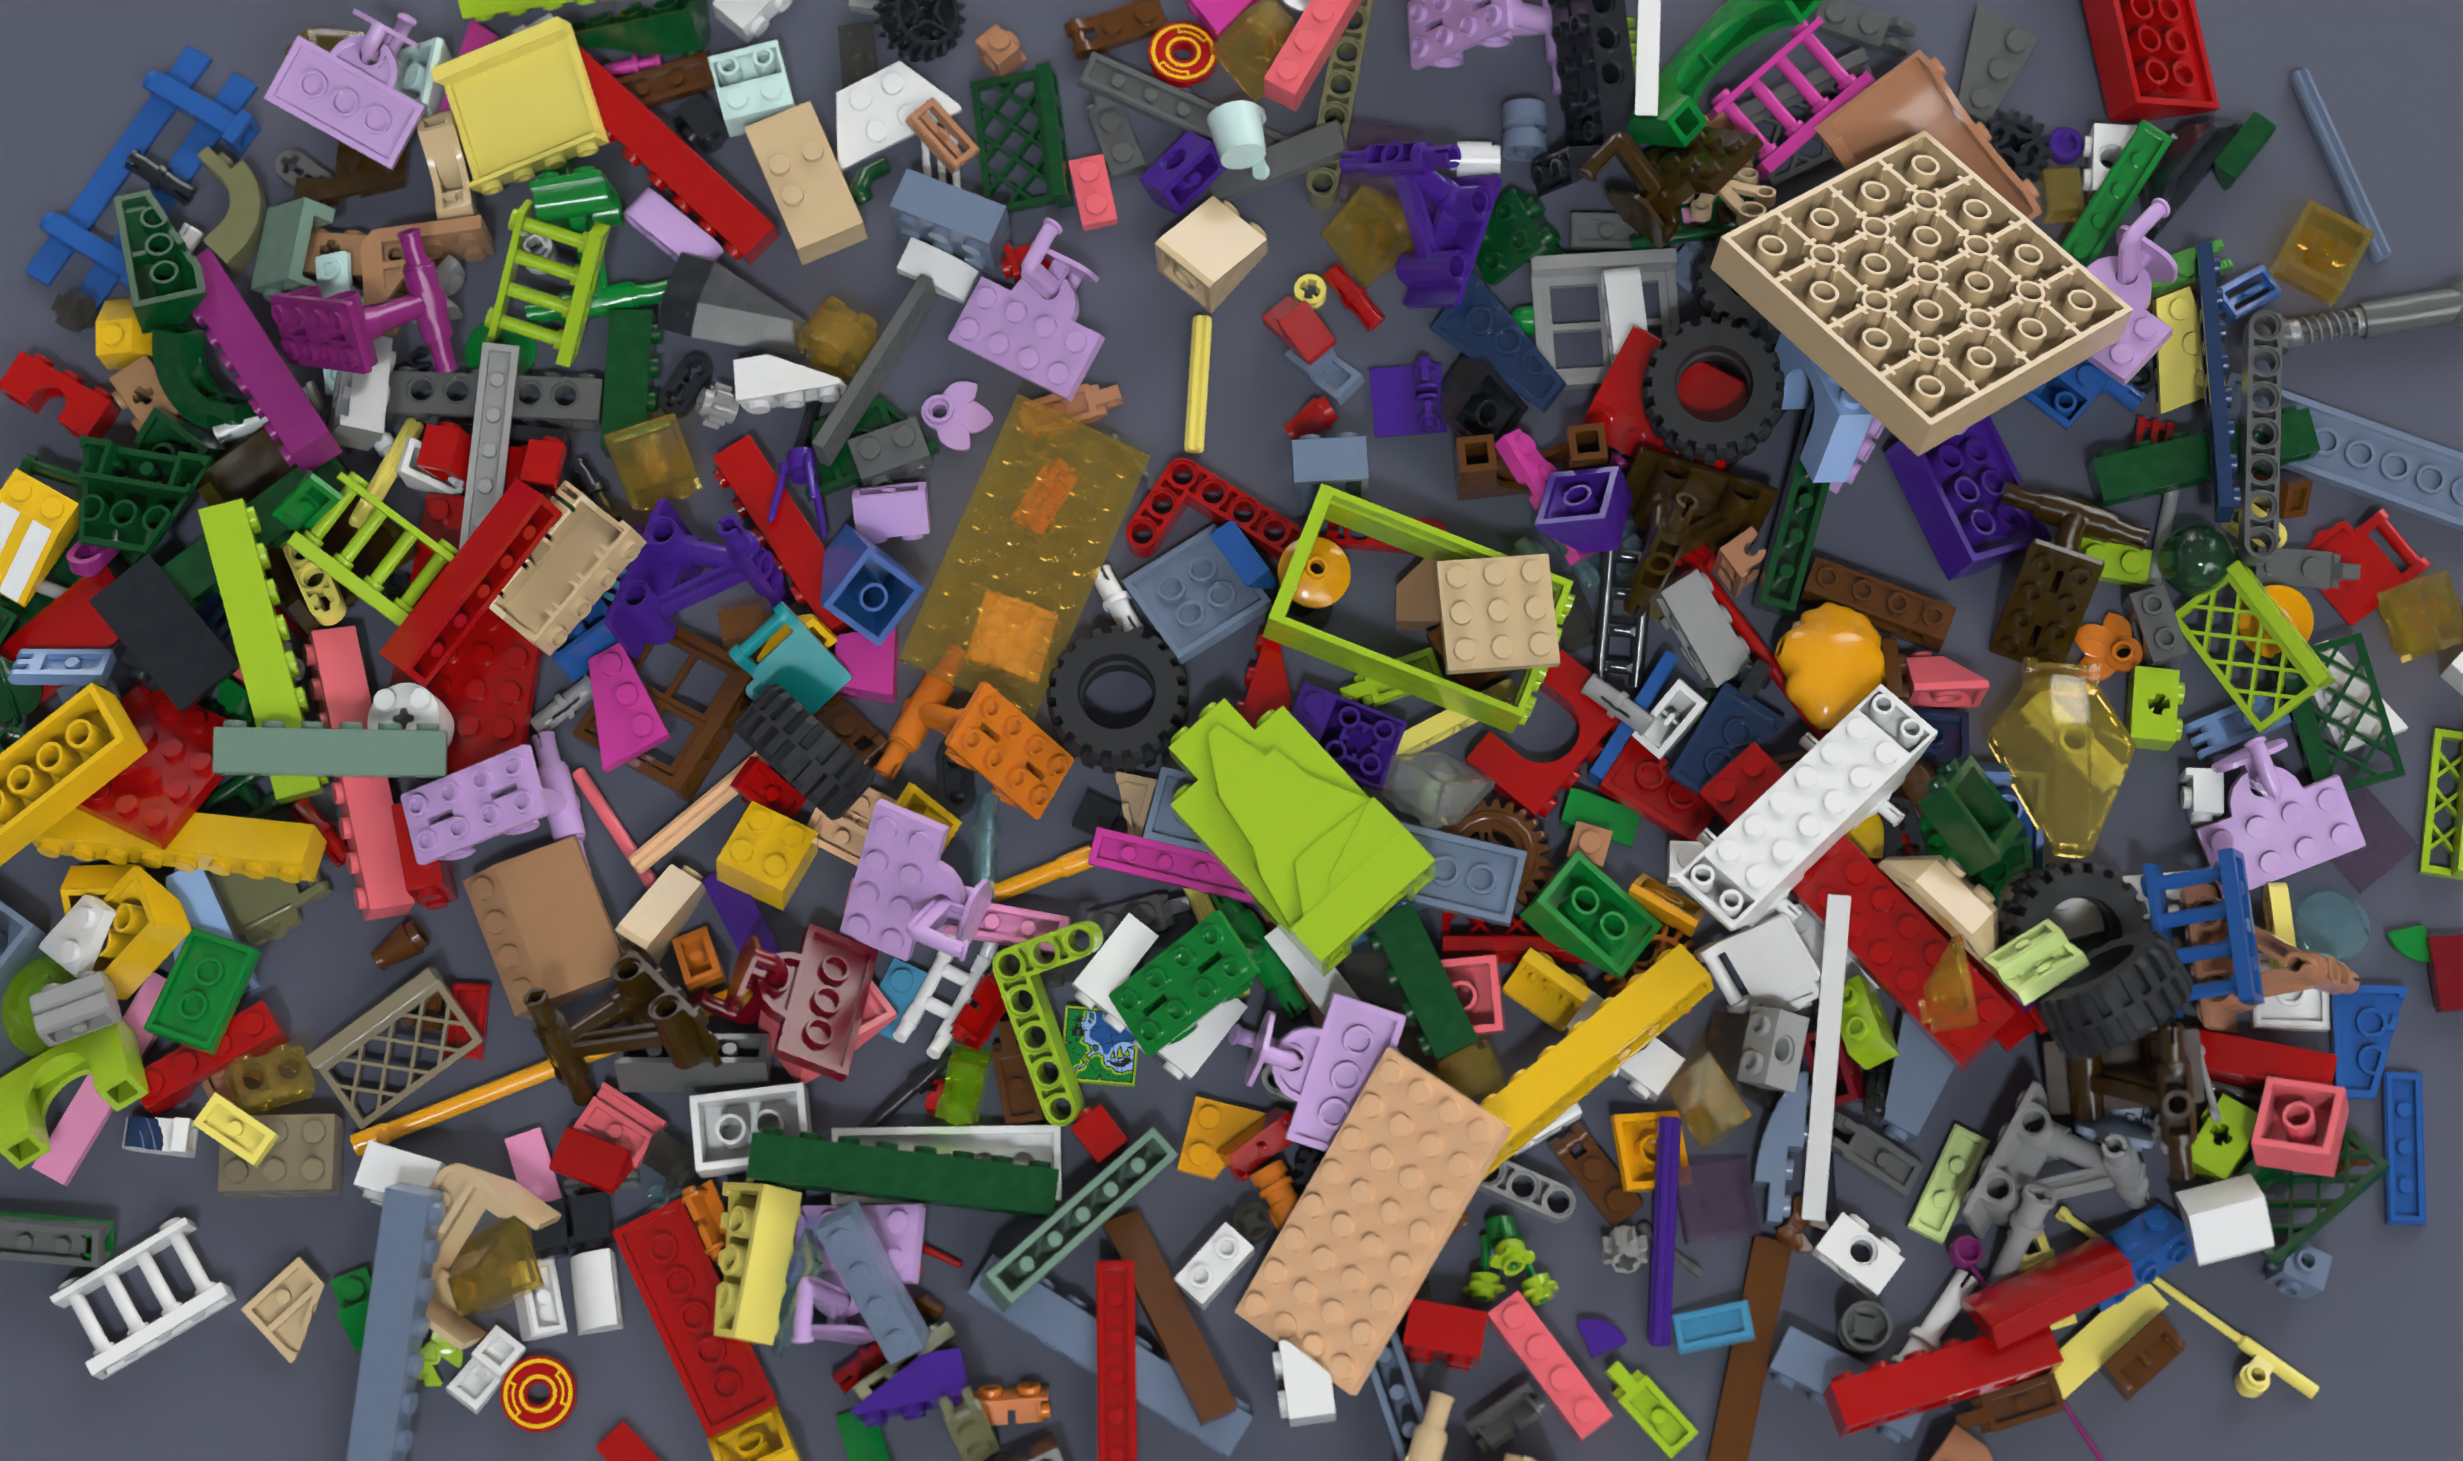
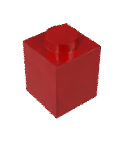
[1070,1104,1130,1169]

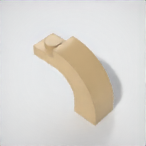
[417,110,478,220]

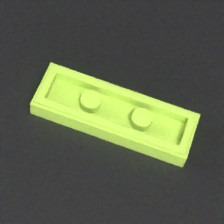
[1906,1124,1990,1245]

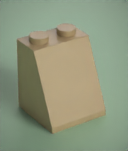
[1155,196,1268,314]

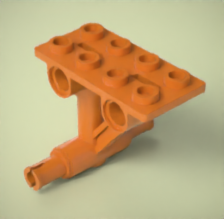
[873,644,1074,820]

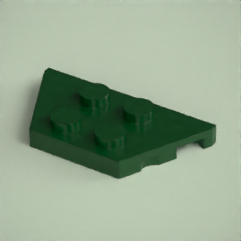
[805,396,940,502]

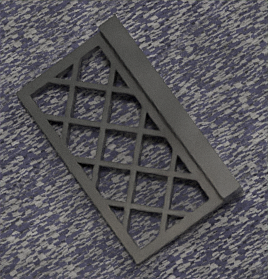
[1738,47,1875,188]

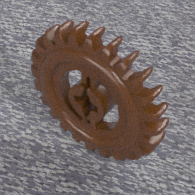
[1440,798,1551,915]

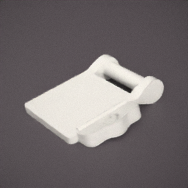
[1694,914,1821,1017]

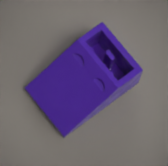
[1291,682,1408,791]
[851,1347,969,1428]

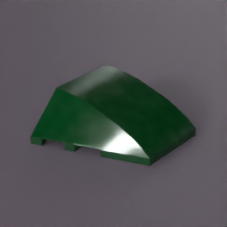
[79,435,215,555]

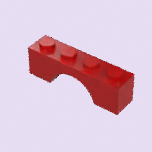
[140,1000,290,1117]

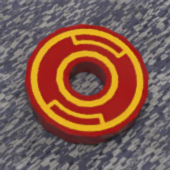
[1147,21,1219,88]
[500,1356,578,1433]

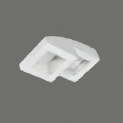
[897,237,979,304]
[446,1325,526,1415]

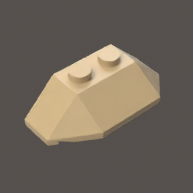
[1878,855,1999,972]

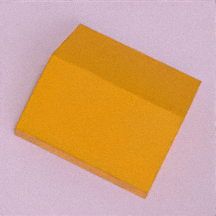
[1628,873,1707,937]
[1610,1110,1692,1193]

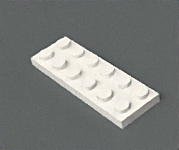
[832,1125,1062,1205]

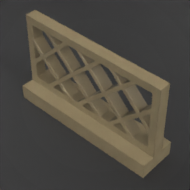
[306,967,485,1130]

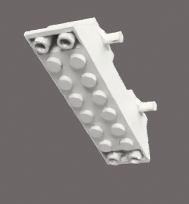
[1674,684,1938,931]

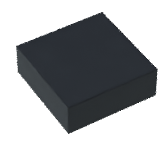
[1072,791,1122,837]

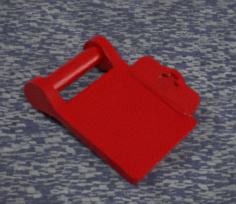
[2304,508,2432,626]

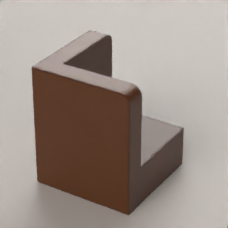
[2253,469,2313,519]

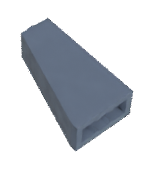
[1878,1010,1954,1143]

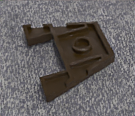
[294,136,412,206]

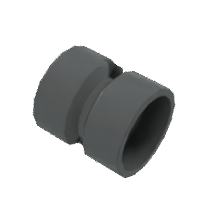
[1836,1301,1892,1357]

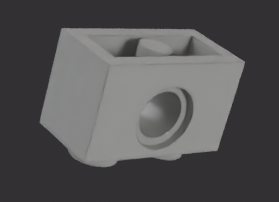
[1737,1006,1810,1093]

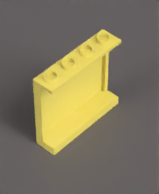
[430,16,609,196]

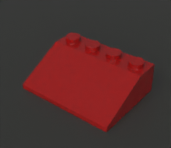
[2082,0,2220,123]
[1582,325,1748,472]

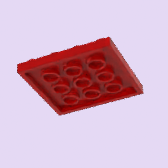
[76,681,229,850]

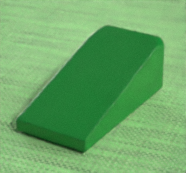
[1560,787,1640,848]
[836,1411,891,1461]

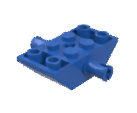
[2022,360,2146,431]

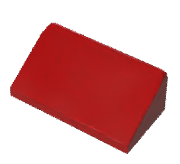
[549,1127,634,1194]

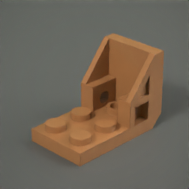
[359,215,495,337]

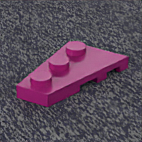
[588,643,671,773]

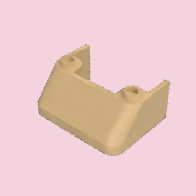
[426,1163,562,1351]

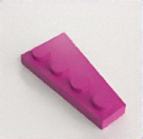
[1494,428,1598,566]

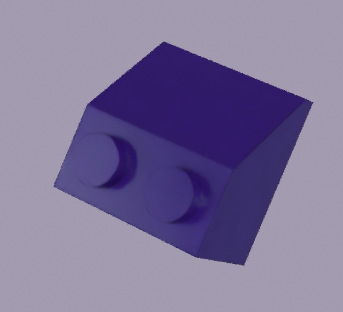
[1535,466,1633,553]

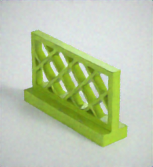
[2175,560,2336,734]

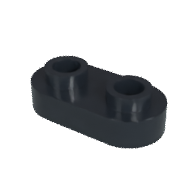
[935,743,976,816]

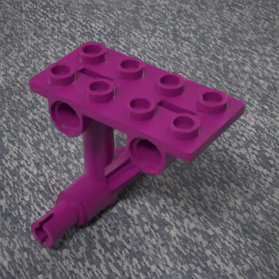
[270,227,458,374]

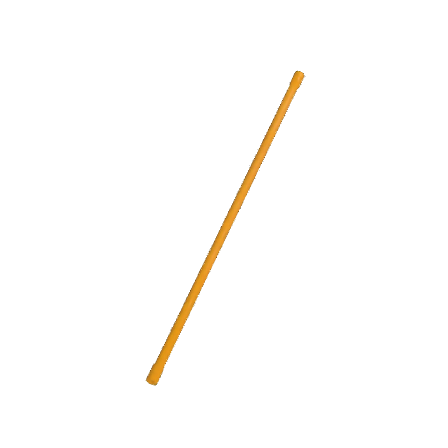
[350,845,1094,1156]

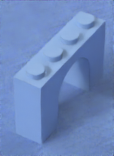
[1774,333,1873,483]

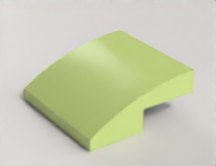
[1983,919,2090,1006]

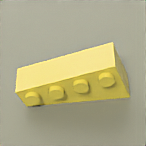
[714,1182,802,1346]

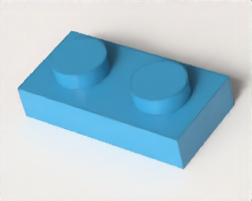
[877,958,927,1042]

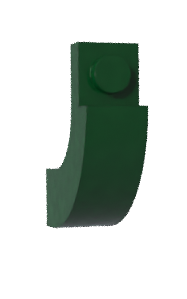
[152,324,257,428]

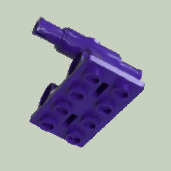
[1339,140,1503,308]
[604,498,793,659]

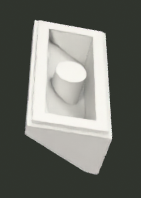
[509,1258,568,1342]

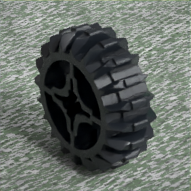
[872,0,967,63]

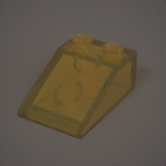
[603,413,703,510]

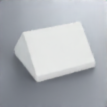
[2174,1174,2275,1266]

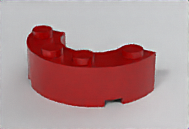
[416,422,567,497]

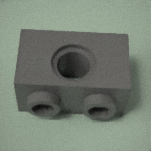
[2121,584,2189,669]

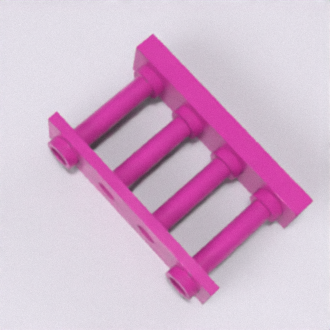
[1707,16,1876,180]

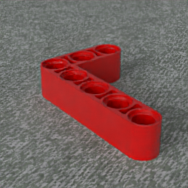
[1126,458,1321,572]

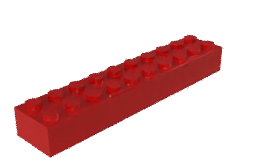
[1699,742,2018,1072]

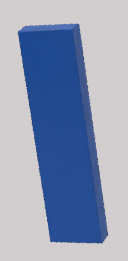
[1587,650,1678,787]
[2381,1071,2427,1226]

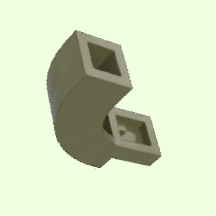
[197,146,268,276]

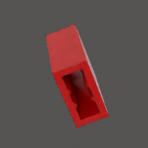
[391,803,458,910]

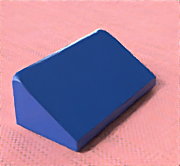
[1210,520,1278,590]

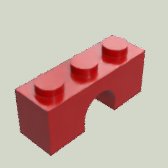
[0,351,120,439]

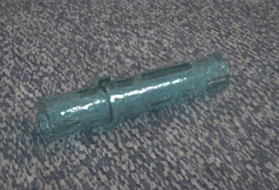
[971,793,1001,903]

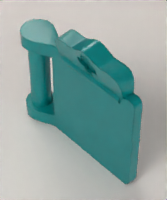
[728,601,852,715]

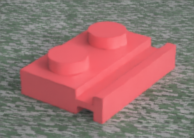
[573,1082,668,1170]

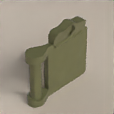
[210,871,332,946]

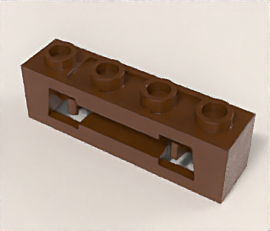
[1799,556,1957,653]

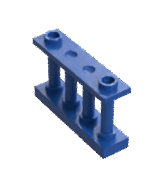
[2141,848,2265,1018]

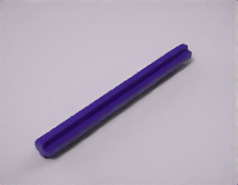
[1648,1116,1681,1347]

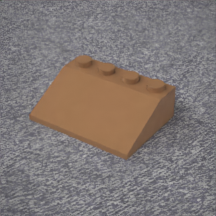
[463,836,623,1019]

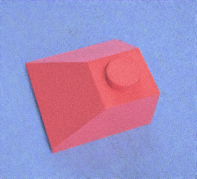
[1902,652,1990,709]

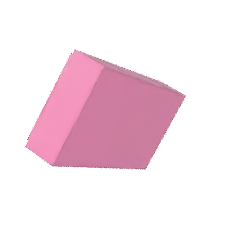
[504,1127,564,1202]

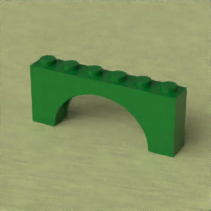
[1627,0,1823,147]

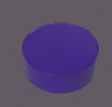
[2047,127,2084,165]

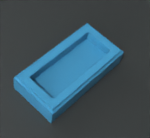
[1672,1300,1756,1355]

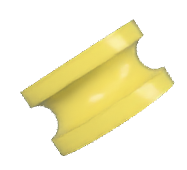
[1294,274,1326,310]

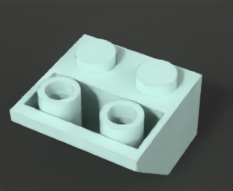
[708,39,795,138]

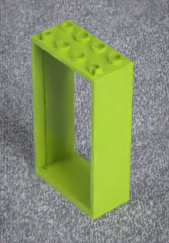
[1262,483,1576,734]

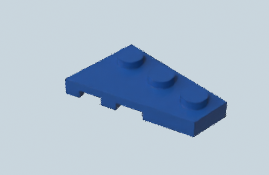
[2329,985,2409,1100]

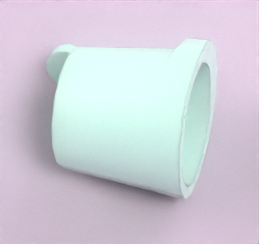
[1207,100,1270,180]

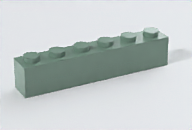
[213,720,448,778]
[978,1127,1178,1313]

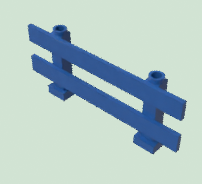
[24,45,262,315]

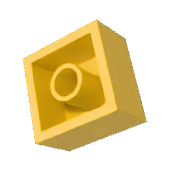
[716,801,818,911]

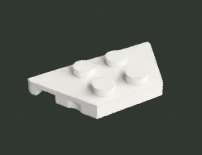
[836,61,962,172]

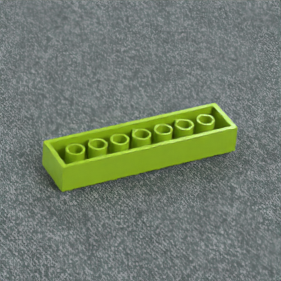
[198,498,329,805]

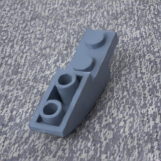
[1751,1072,1812,1228]

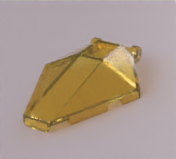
[1986,656,2137,858]

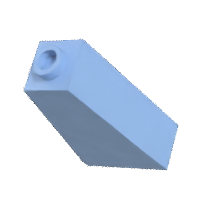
[165,868,261,995]

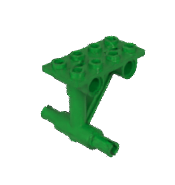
[525,166,668,324]
[1109,894,1311,1057]

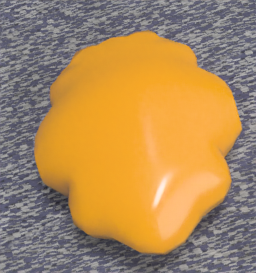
[1775,602,1886,730]

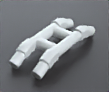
[893,935,999,1059]

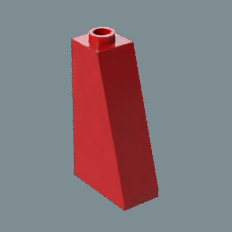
[2198,1029,2338,1092]

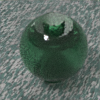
[2157,524,2242,598]

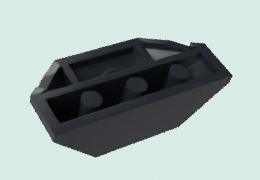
[2138,120,2244,242]

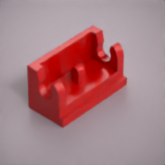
[1216,1107,1294,1183]

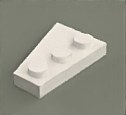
[2305,640,2409,754]

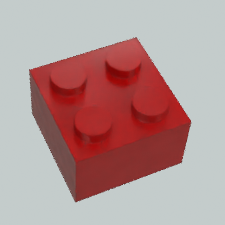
[1402,1299,1488,1372]

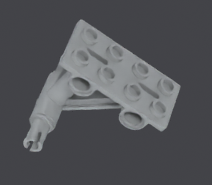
[1962,1081,2150,1239]

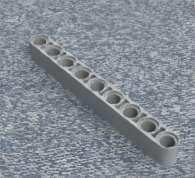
[1261,1064,1576,1224]

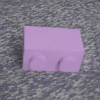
[852,481,931,544]

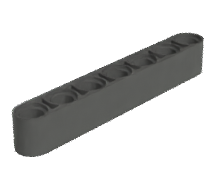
[2238,309,2283,567]

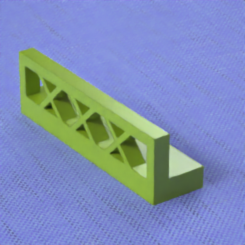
[2418,728,2463,881]

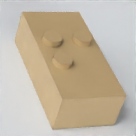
[744,101,868,265]

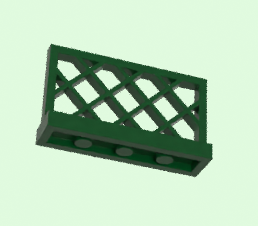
[970,61,1074,214]
[2271,633,2406,792]
[2230,1127,2390,1268]

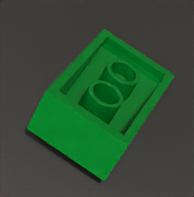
[1520,850,1663,979]

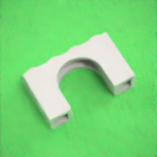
[1072,913,1248,1081]

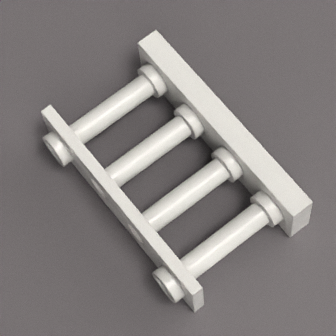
[50,1217,237,1380]

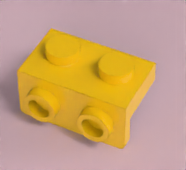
[1502,947,1592,1033]

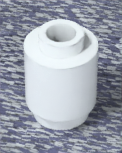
[1449,141,1500,177]

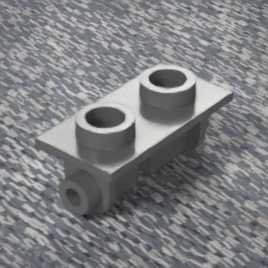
[1464,1380,1547,1454]

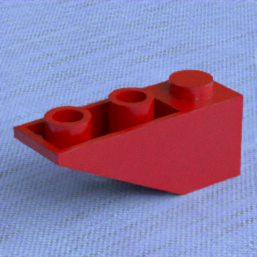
[1235,630,1292,730]

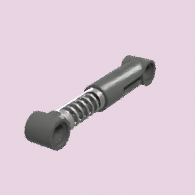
[2254,281,2463,361]

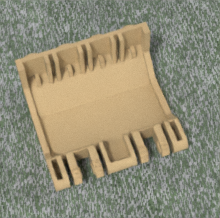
[488,480,647,656]

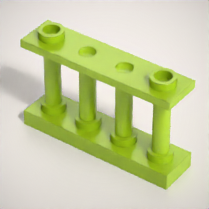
[484,199,611,368]
[286,471,458,627]

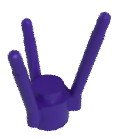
[767,447,828,540]

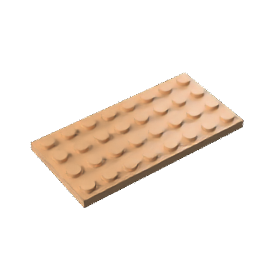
[1234,1047,1513,1396]

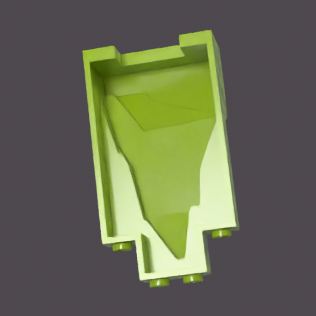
[1168,698,1436,977]

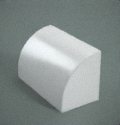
[570,1248,624,1336]

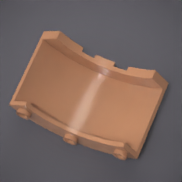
[1814,49,2042,221]

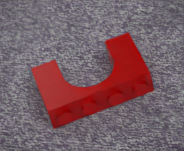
[1465,649,1621,820]

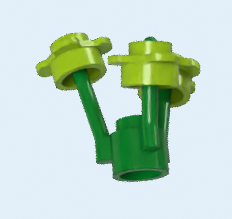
[1462,1215,1559,1306]

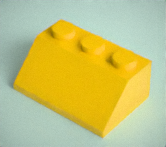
[92,865,192,1000]

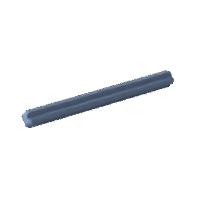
[2289,68,2391,263]

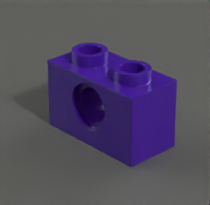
[1139,131,1227,216]

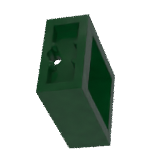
[1917,754,2024,876]

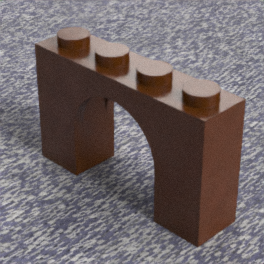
[1453,422,1608,501]

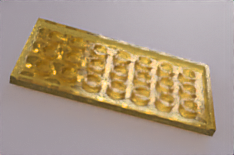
[897,394,1151,721]

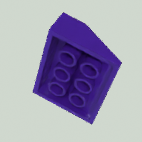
[1884,415,2052,581]

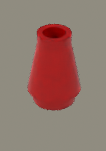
[1283,395,1339,440]

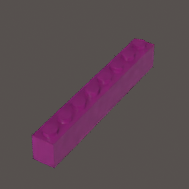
[191,248,343,473]

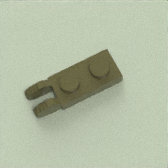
[938,1386,1001,1461]

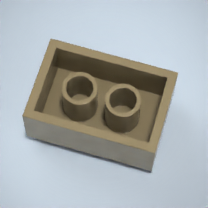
[218,1114,345,1199]

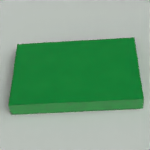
[143,927,262,1056]

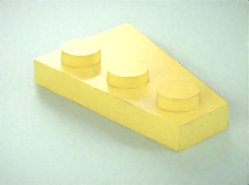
[2152,286,2226,415]

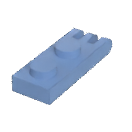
[8,649,116,685]
[2183,688,2292,761]

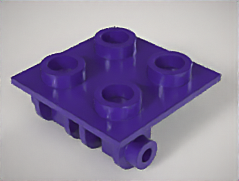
[1369,357,1447,438]

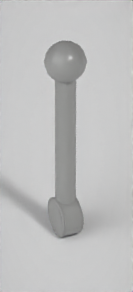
[2200,1044,2222,1122]

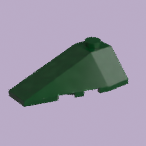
[571,0,710,57]
[114,189,207,334]
[116,407,229,566]

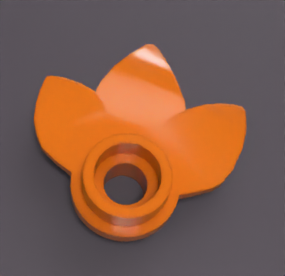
[2074,612,2143,681]

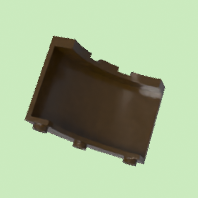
[195,426,416,635]

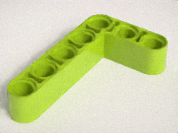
[992,920,1103,1126]

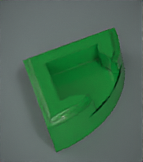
[2385,924,2429,964]

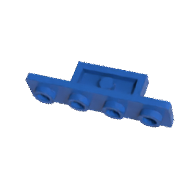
[2096,1203,2194,1311]

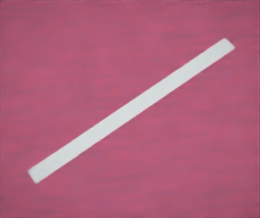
[1635,0,1661,116]
[1801,894,1851,1221]

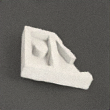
[39,894,116,978]

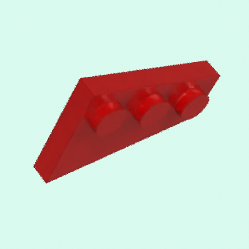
[1598,736,1714,842]

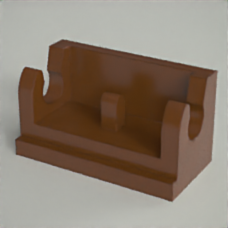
[2098,1314,2186,1401]

